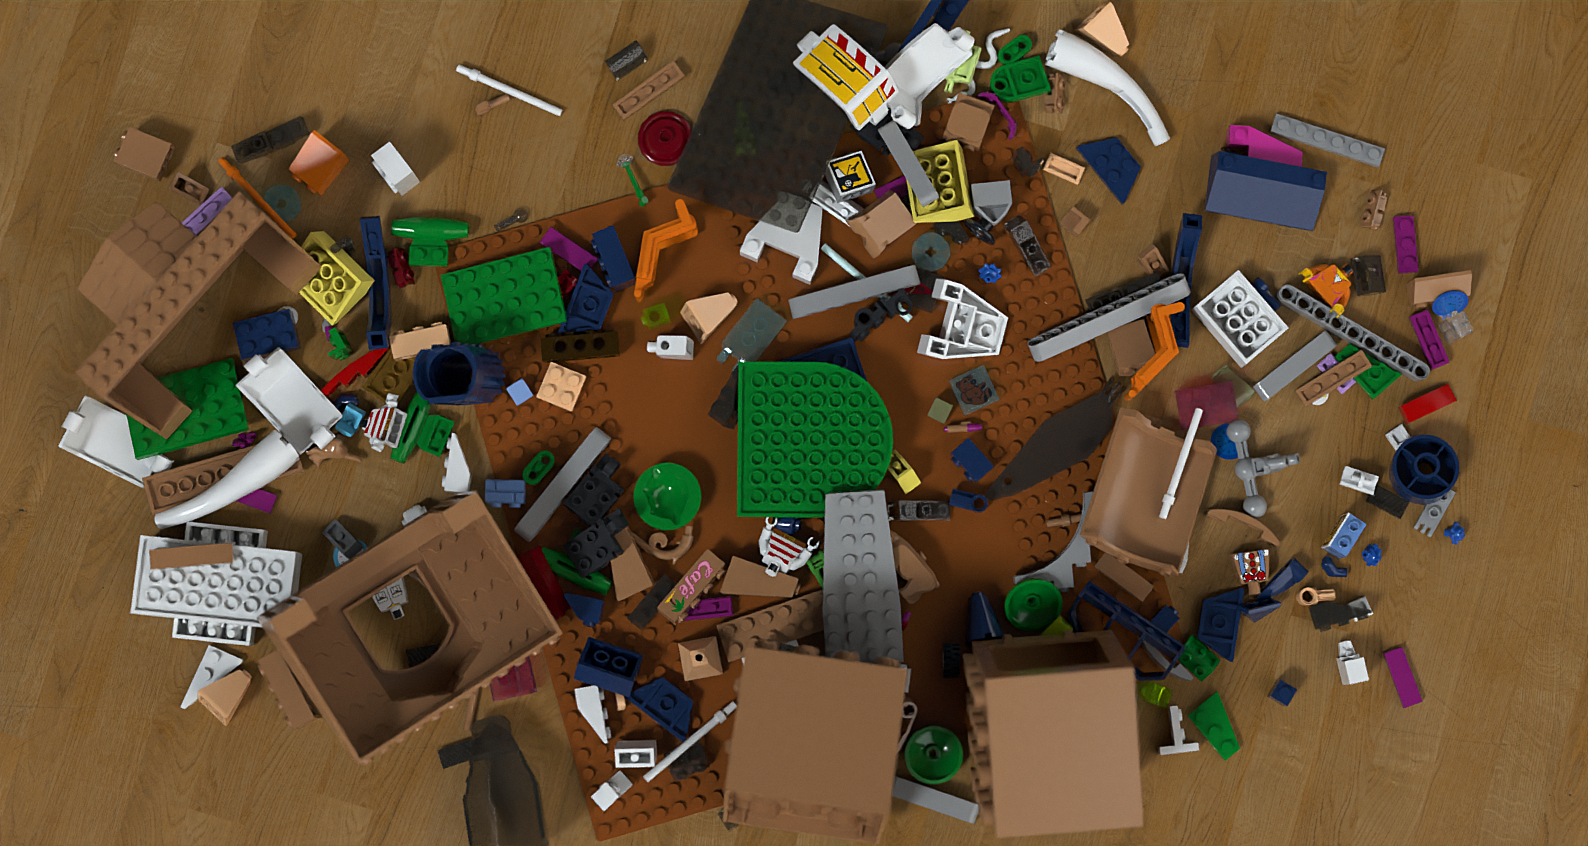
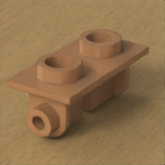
[1044,73,1066,114]
[1360,190,1388,231]

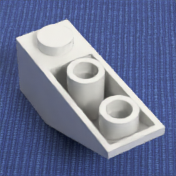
[442,433,472,493]
[575,686,611,743]

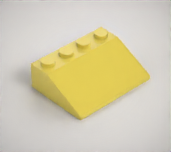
[906,140,974,223]
[299,231,375,326]

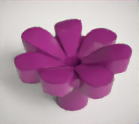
[232,432,257,448]

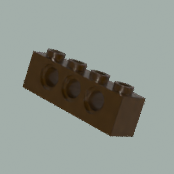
[540,329,620,363]

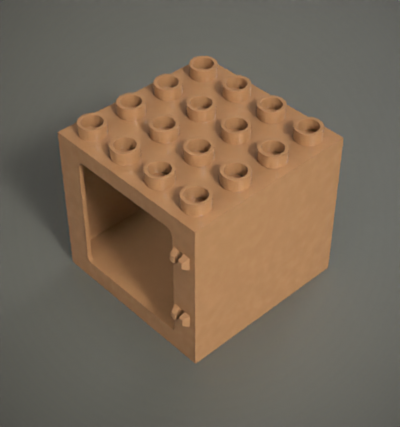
[963,629,1143,838]
[723,640,908,844]

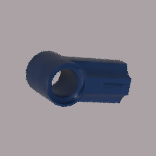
[1250,277,1282,311]
[949,489,988,513]

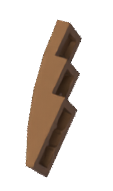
[149,543,233,570]

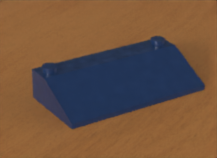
[1204,151,1327,231]

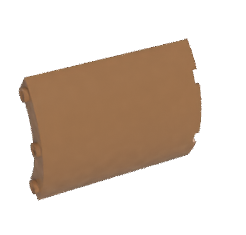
[1080,408,1217,577]

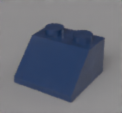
[564,593,605,627]

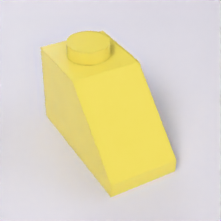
[887,449,921,494]

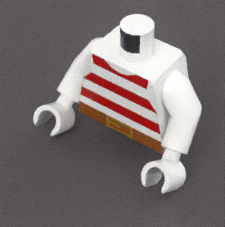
[362,393,407,452]
[759,517,820,577]

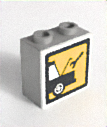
[823,151,876,203]

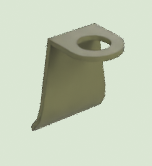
[1211,365,1255,411]

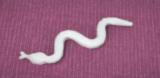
[947,28,1010,103]

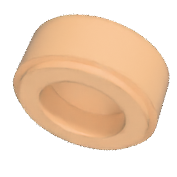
[615,693,626,711]

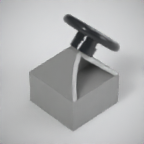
[964,180,1012,245]

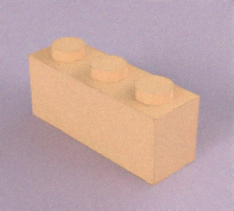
[389,322,451,361]

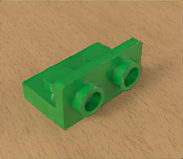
[328,327,353,361]
[1178,634,1221,681]

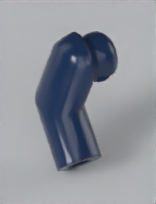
[332,394,360,410]
[1321,557,1347,577]

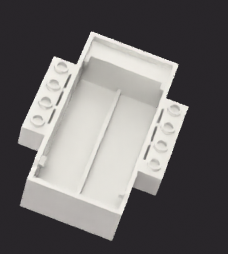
[130,522,302,646]

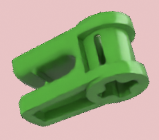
[806,550,824,590]

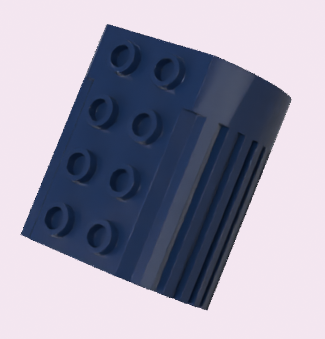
[413,342,506,406]

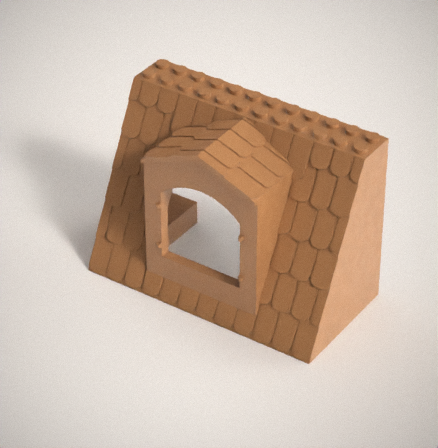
[75,192,322,439]
[256,491,563,765]

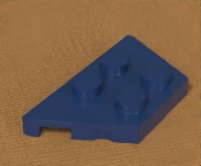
[1076,138,1141,205]
[558,264,614,334]
[1197,588,1244,662]
[625,677,693,742]

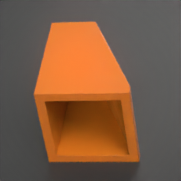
[289,130,350,195]

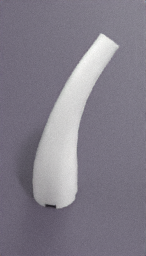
[1045,29,1170,146]
[155,430,300,529]

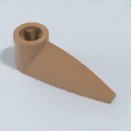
[897,697,917,753]

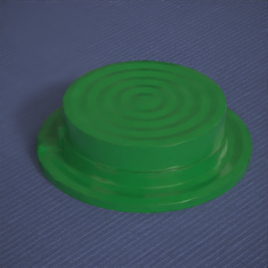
[634,463,701,530]

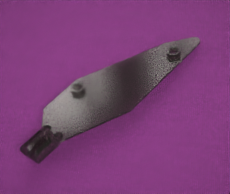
[984,376,1126,501]

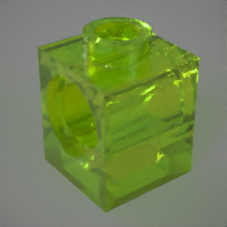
[641,303,671,330]
[1141,682,1173,708]

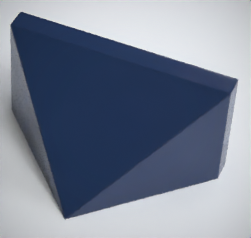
[1238,598,1281,623]

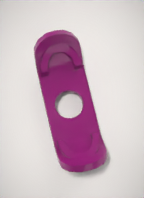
[978,91,1017,140]

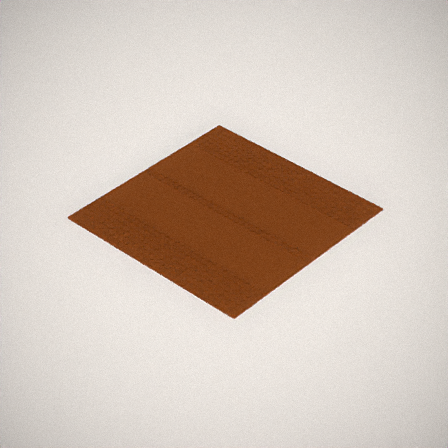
[435,87,1187,841]

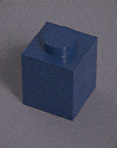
[1149,605,1180,633]
[1267,679,1297,706]

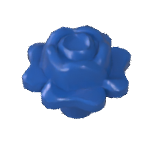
[979,263,1002,283]
[1444,522,1465,545]
[1362,544,1382,566]

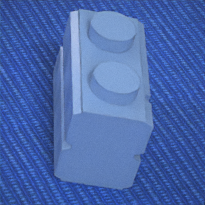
[485,479,526,508]

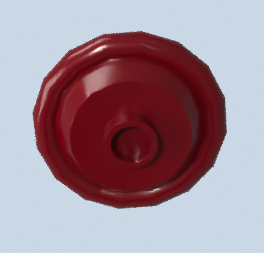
[638,111,694,166]

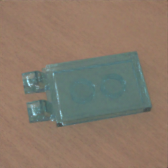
[716,298,787,376]

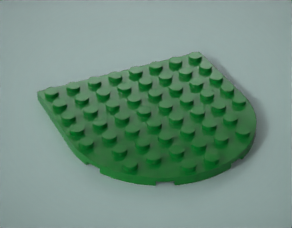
[737,362,893,518]

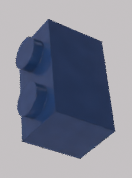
[950,438,994,483]

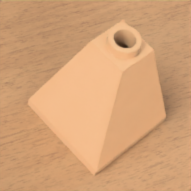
[1074,2,1129,56]
[680,292,738,344]
[678,636,723,681]
[197,669,252,726]

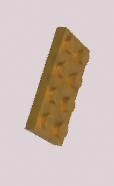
[362,325,416,405]

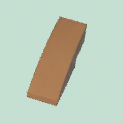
[1094,552,1154,602]

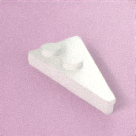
[181,645,244,709]

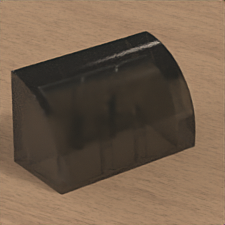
[605,40,648,81]
[1351,255,1386,296]

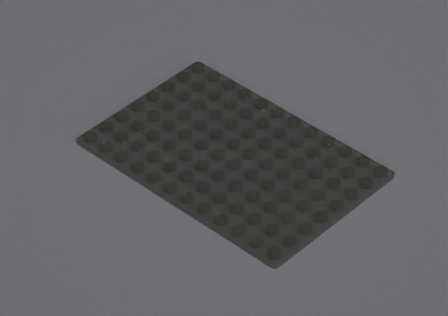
[667,0,888,233]

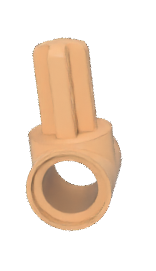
[1296,587,1336,606]

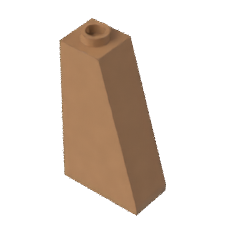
[611,527,655,601]
[720,556,801,598]

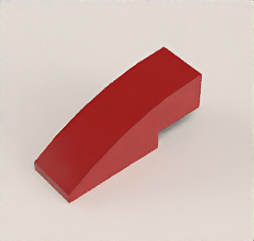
[1398,384,1457,425]

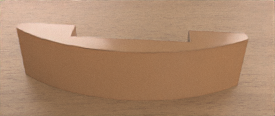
[1205,509,1280,547]

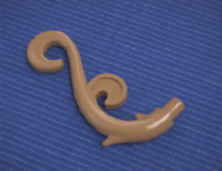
[631,526,694,564]

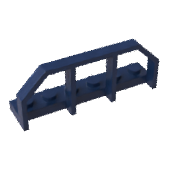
[898,0,969,53]
[1067,581,1186,681]

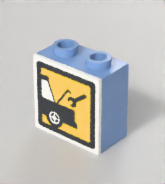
[1321,513,1366,559]

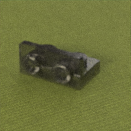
[1011,146,1044,178]
[663,740,710,781]

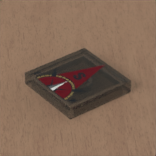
[900,264,944,313]

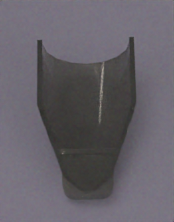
[463,715,550,846]

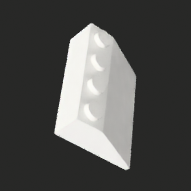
[1192,270,1288,368]

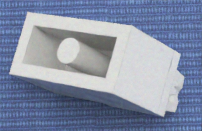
[1336,641,1369,685]

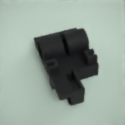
[849,108,924,156]
[850,288,912,342]
[563,453,624,526]
[562,509,630,578]

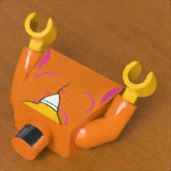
[1298,264,1354,318]

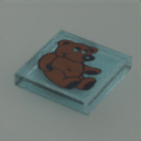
[949,365,1000,416]

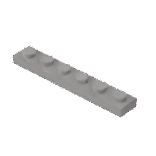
[1269,113,1385,168]

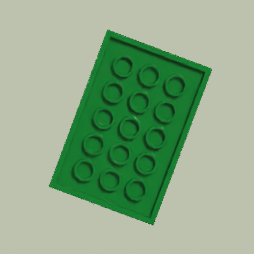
[440,247,568,345]
[126,358,249,460]

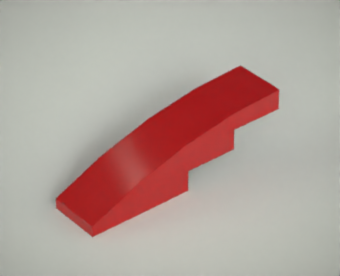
[321,347,390,397]

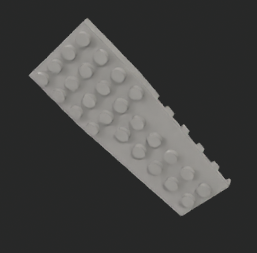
[823,489,904,664]

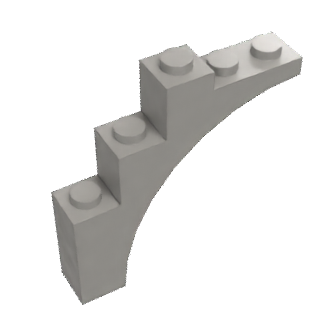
[1013,491,1093,592]

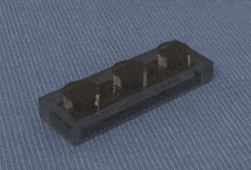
[627,574,677,631]

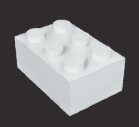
[371,141,420,196]

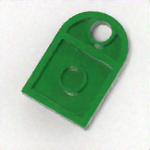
[990,56,1051,103]

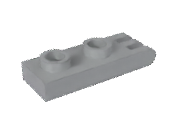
[1413,490,1456,537]

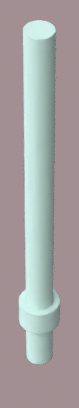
[821,243,913,322]

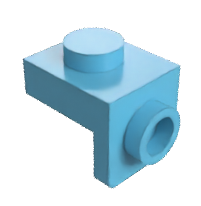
[334,403,366,437]

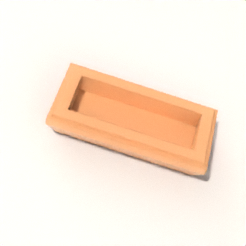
[1043,152,1085,185]

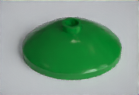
[1004,578,1063,631]
[904,725,963,784]

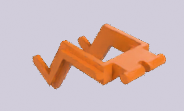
[634,199,698,303]
[1124,302,1185,402]

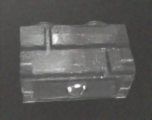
[1439,310,1474,344]

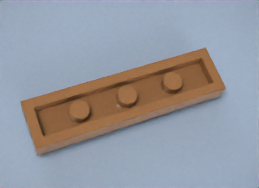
[612,60,685,121]
[1295,350,1372,407]

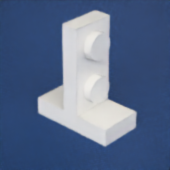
[1157,706,1199,755]
[591,770,633,811]

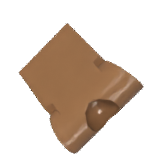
[845,190,917,259]

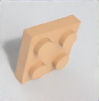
[536,362,587,412]

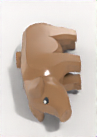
[890,529,939,604]

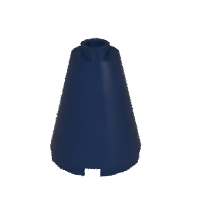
[965,592,1004,647]

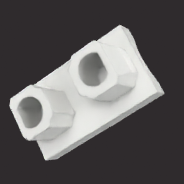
[1339,466,1379,495]

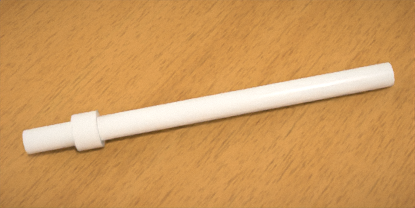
[456,64,563,116]
[1159,408,1203,519]
[643,701,737,782]

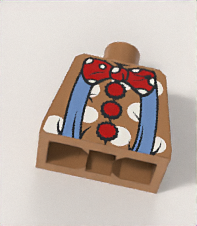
[1230,549,1269,595]

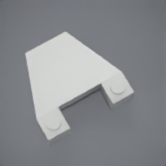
[740,193,822,285]
[917,279,1008,359]

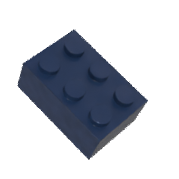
[590,225,636,292]
[233,309,302,362]
[574,637,644,697]

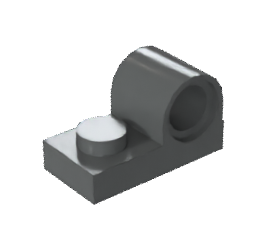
[322,519,364,559]

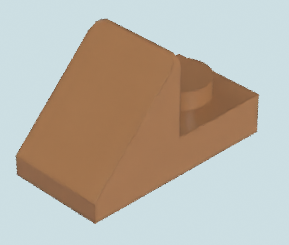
[168,171,210,206]
[1137,244,1170,283]

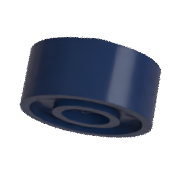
[1389,435,1459,505]

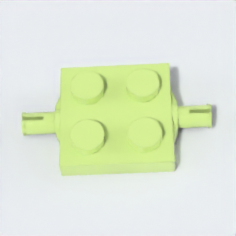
[944,30,981,93]

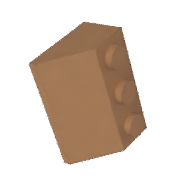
[1406,270,1472,309]

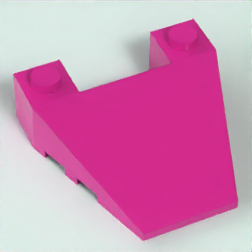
[1226,125,1302,167]

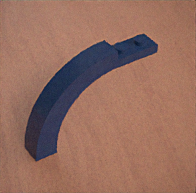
[1169,213,1202,348]
[360,216,391,350]

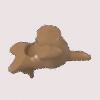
[305,434,362,468]

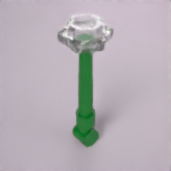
[616,154,648,207]

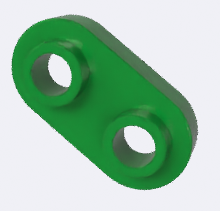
[998,35,1032,65]
[523,451,555,485]

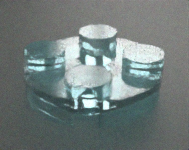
[264,184,302,223]
[911,233,950,271]

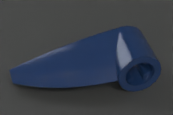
[1256,557,1308,600]

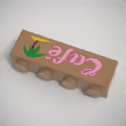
[657,549,726,626]

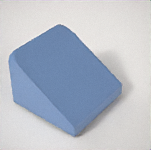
[506,379,533,406]

